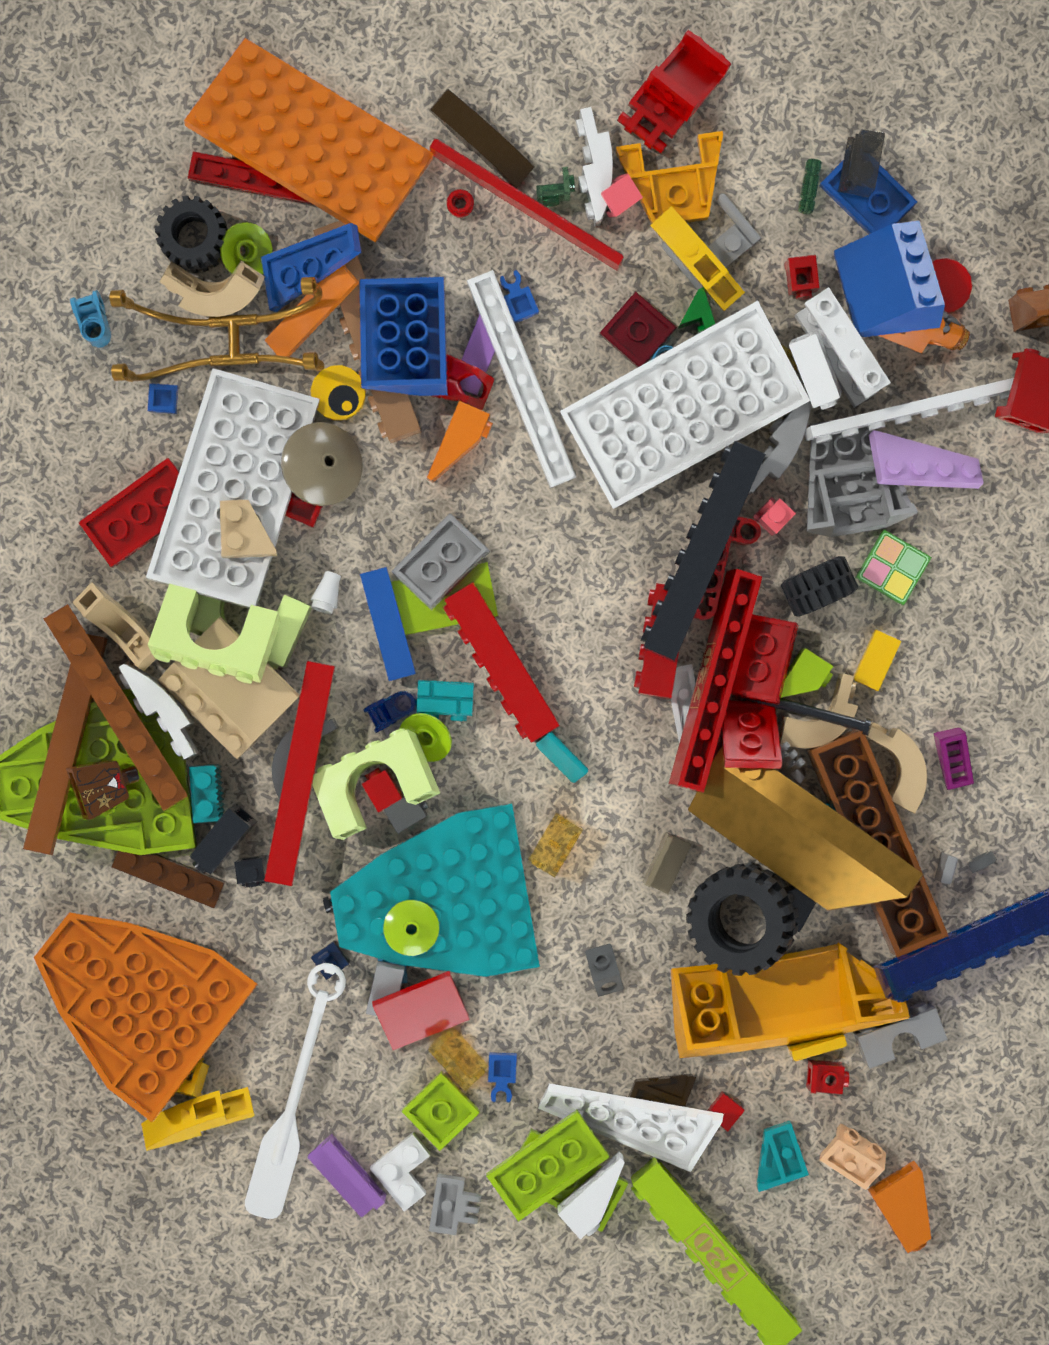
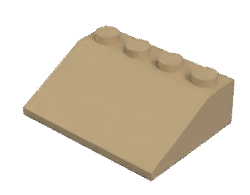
[157,617,300,759]

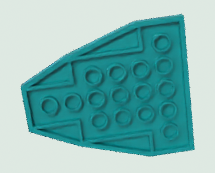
[330,803,540,977]

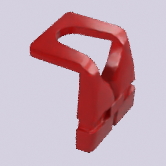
[432,354,494,410]

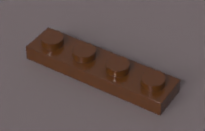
[112,851,226,908]

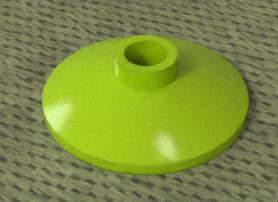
[220,222,273,274]
[399,713,452,762]
[383,900,439,956]

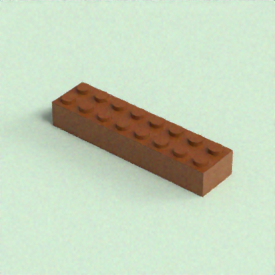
[806,729,949,958]

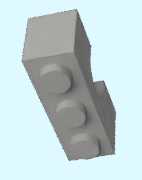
[853,1002,948,1069]

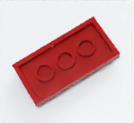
[78,458,179,568]

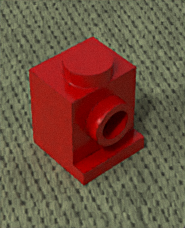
[784,255,820,300]
[806,1060,849,1094]

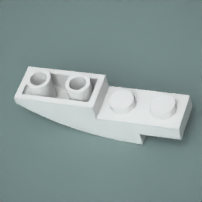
[576,107,613,227]
[119,664,199,759]

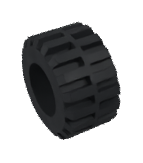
[155,196,228,273]
[780,556,859,616]

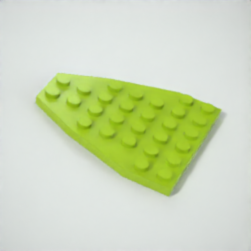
[0,689,197,855]

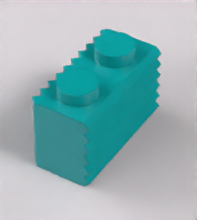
[189,764,225,823]

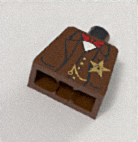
[66,760,139,820]

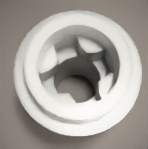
[311,571,341,614]

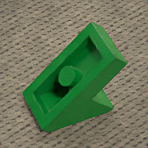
[678,287,715,334]

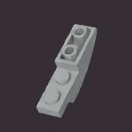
[748,393,811,495]

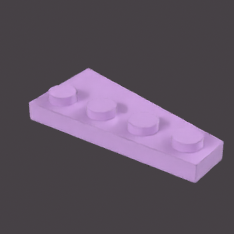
[869,430,984,489]

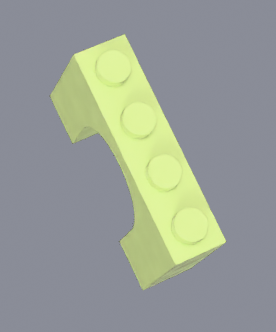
[148,584,281,683]
[190,594,312,670]
[313,728,440,840]

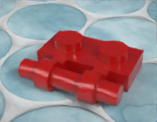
[617,80,685,154]

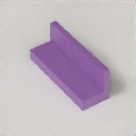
[308,1134,386,1217]

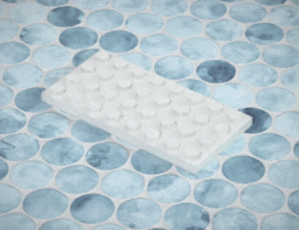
[560,301,810,509]
[146,368,320,609]

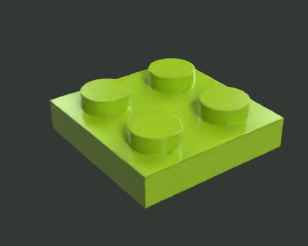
[401,1071,480,1151]

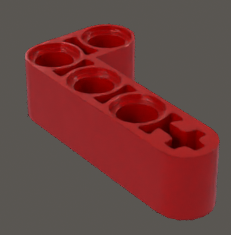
[694,516,761,620]

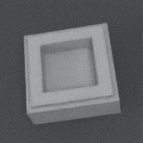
[934,853,958,885]

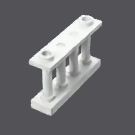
[795,287,891,408]

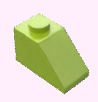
[781,648,833,698]

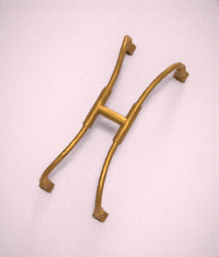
[109,277,324,382]

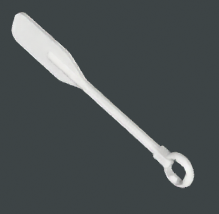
[245,963,346,1219]

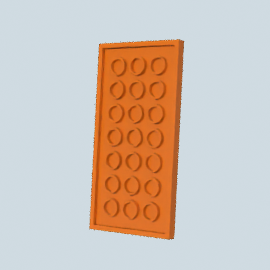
[184,38,434,243]

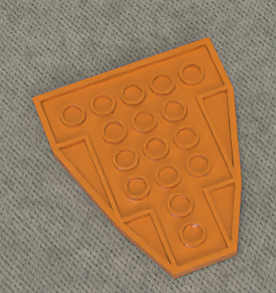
[34,912,258,1122]

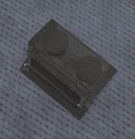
[838,129,885,197]

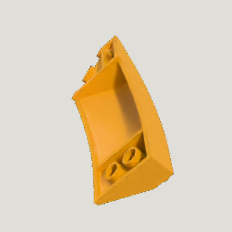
[671,942,910,1059]

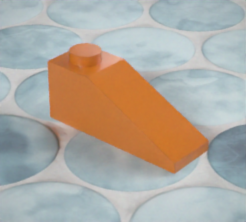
[427,401,493,483]

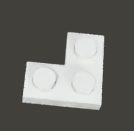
[370,1132,430,1212]

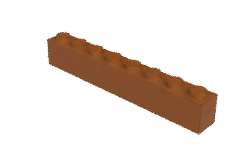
[43,604,188,811]

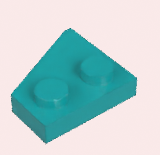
[756,1120,809,1192]

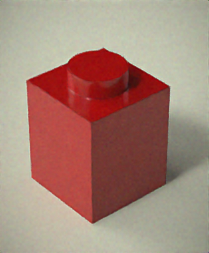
[362,767,404,813]

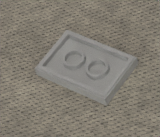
[392,514,490,611]

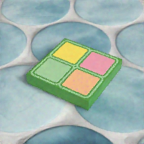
[855,530,932,605]

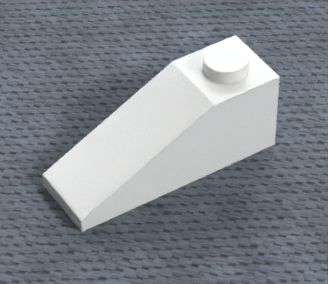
[557,1151,625,1239]

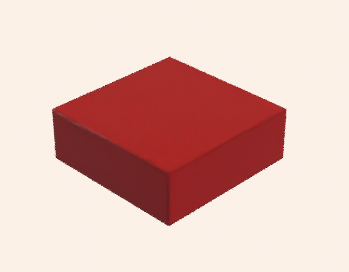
[707,1091,745,1132]

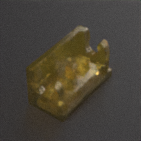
[528,813,583,878]
[428,1027,488,1091]

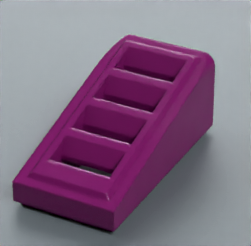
[934,727,974,790]

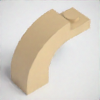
[159,261,265,317]
[73,582,156,672]
[779,673,858,748]
[865,722,927,814]

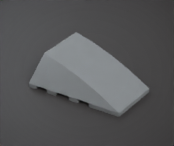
[807,420,918,537]

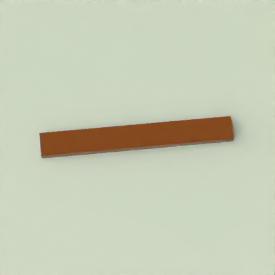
[23,634,108,856]

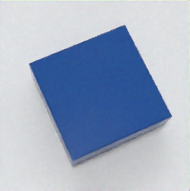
[147,383,179,414]

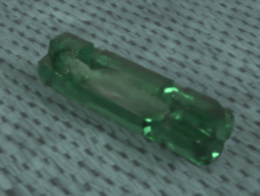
[798,158,822,214]

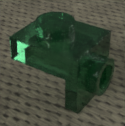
[536,167,575,207]

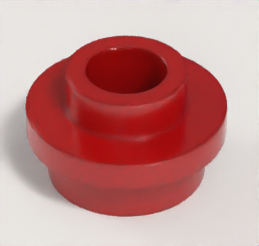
[446,189,474,218]

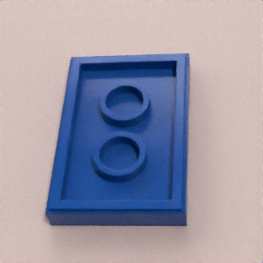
[819,144,917,234]

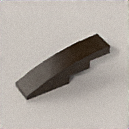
[429,89,534,188]

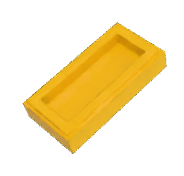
[853,630,901,691]
[787,1034,847,1062]

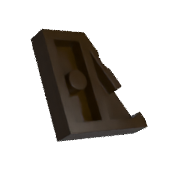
[628,1074,696,1107]

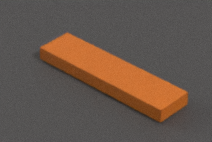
[265,265,360,357]

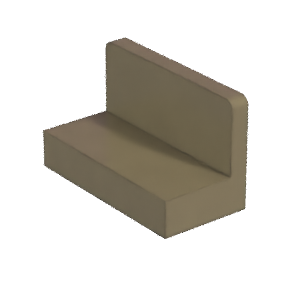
[642,832,692,894]

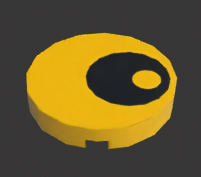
[311,365,366,421]

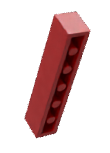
[443,582,560,743]

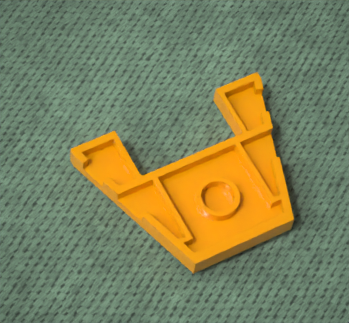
[615,131,723,224]

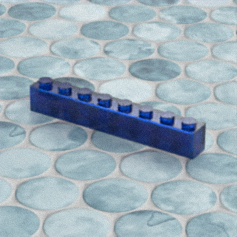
[873,888,1049,1002]

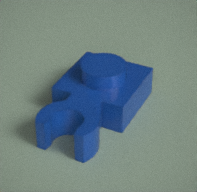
[500,270,539,323]
[488,1052,517,1102]

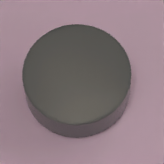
[968,851,997,873]

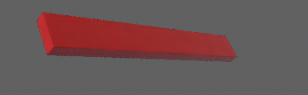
[430,139,624,271]
[264,661,335,886]

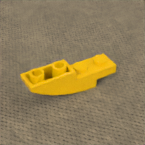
[650,206,745,311]
[141,1087,255,1151]

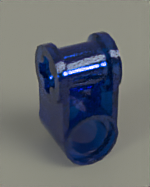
[363,690,417,734]

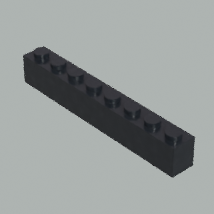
[640,441,766,662]

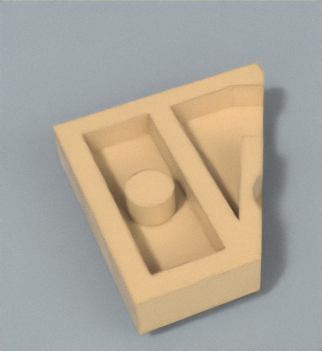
[220,500,277,558]

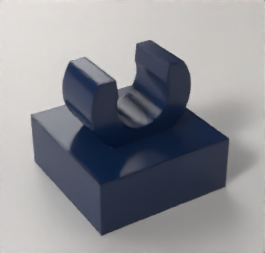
[311,941,350,980]

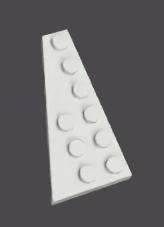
[538,1083,724,1172]

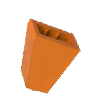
[867,1160,931,1253]

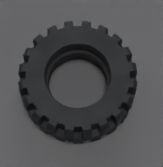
[686,864,799,976]

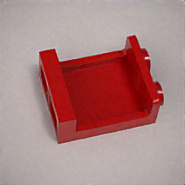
[643,30,731,122]
[995,348,1049,434]

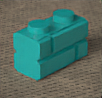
[417,680,474,721]

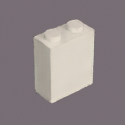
[789,329,842,410]

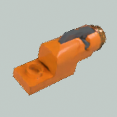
[878,311,970,354]

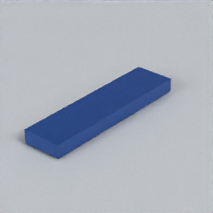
[360,567,416,681]

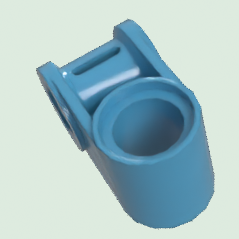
[70,290,111,348]

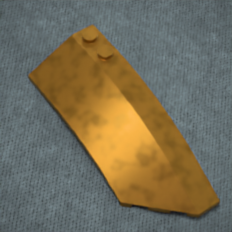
[688,746,924,911]

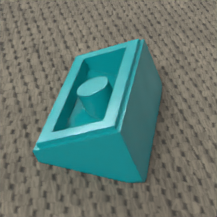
[536,731,589,783]

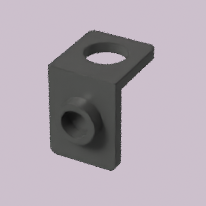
[585,944,624,997]

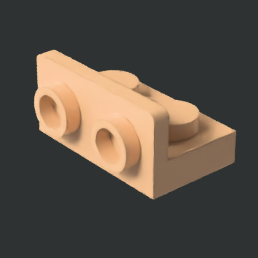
[820,1123,886,1190]

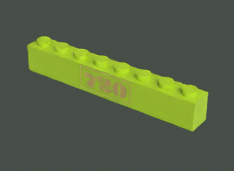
[631,1157,802,1345]

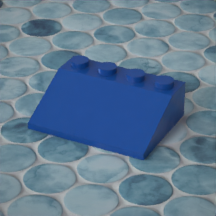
[834,221,945,337]
[360,277,448,396]

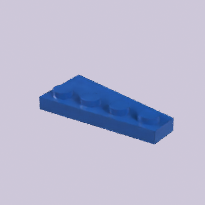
[261,223,362,312]

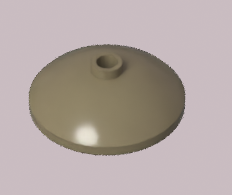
[281,422,363,506]

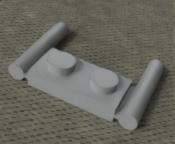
[661,193,761,290]

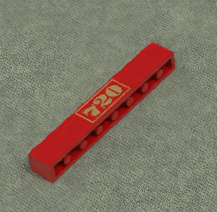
[668,569,762,793]

